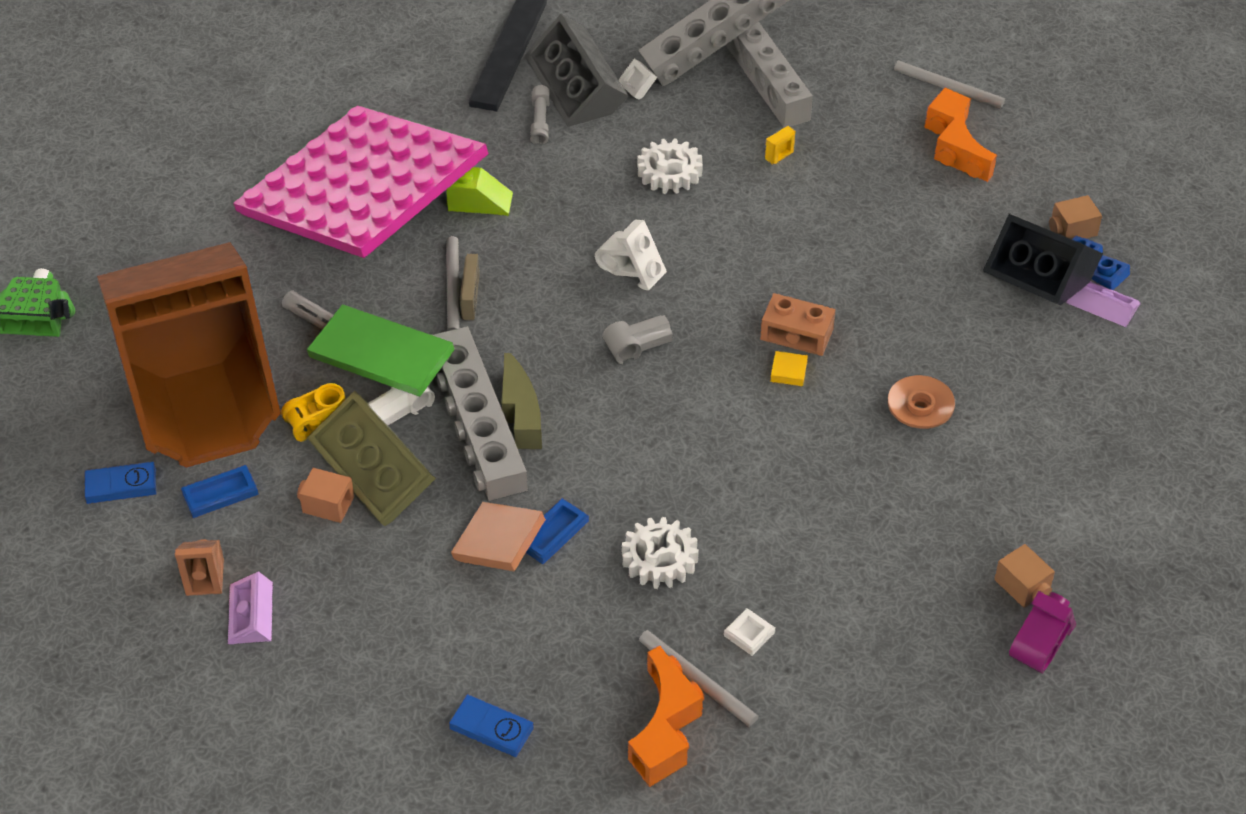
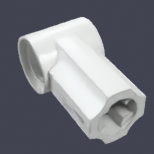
[368,387,435,425]

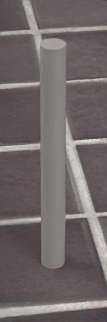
[894,60,1005,109]
[446,236,460,331]
[639,630,759,727]

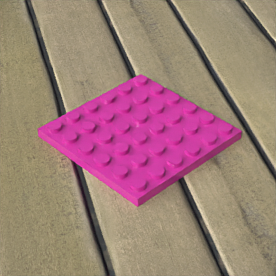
[233,106,489,258]

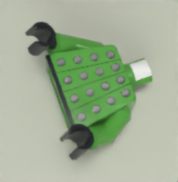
[0,268,75,337]

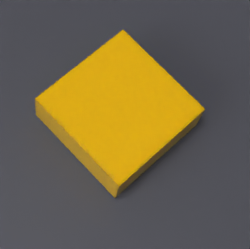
[765,126,795,164]
[770,351,808,386]

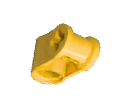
[281,383,346,442]

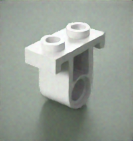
[594,220,667,290]

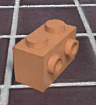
[760,293,836,356]

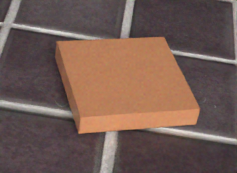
[451,502,546,572]

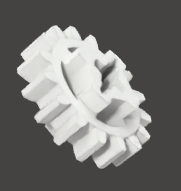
[637,139,703,194]
[622,517,699,589]

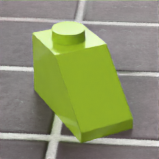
[446,167,513,216]

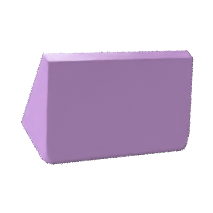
[1067,281,1141,327]
[228,572,273,644]

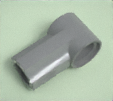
[602,315,673,364]

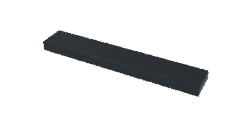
[469,0,547,112]

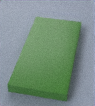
[307,304,454,397]

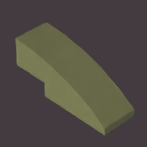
[502,353,542,449]

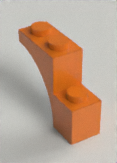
[924,88,997,182]
[628,645,704,787]

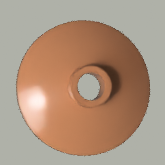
[888,375,955,429]

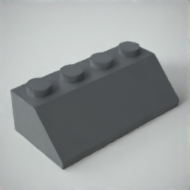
[525,13,628,127]

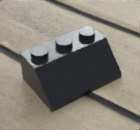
[983,214,1103,306]

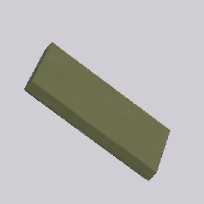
[307,391,436,526]

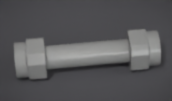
[530,85,550,144]

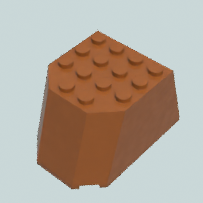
[97,242,281,468]

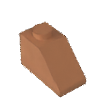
[175,540,224,596]

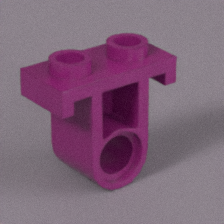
[1009,591,1077,674]

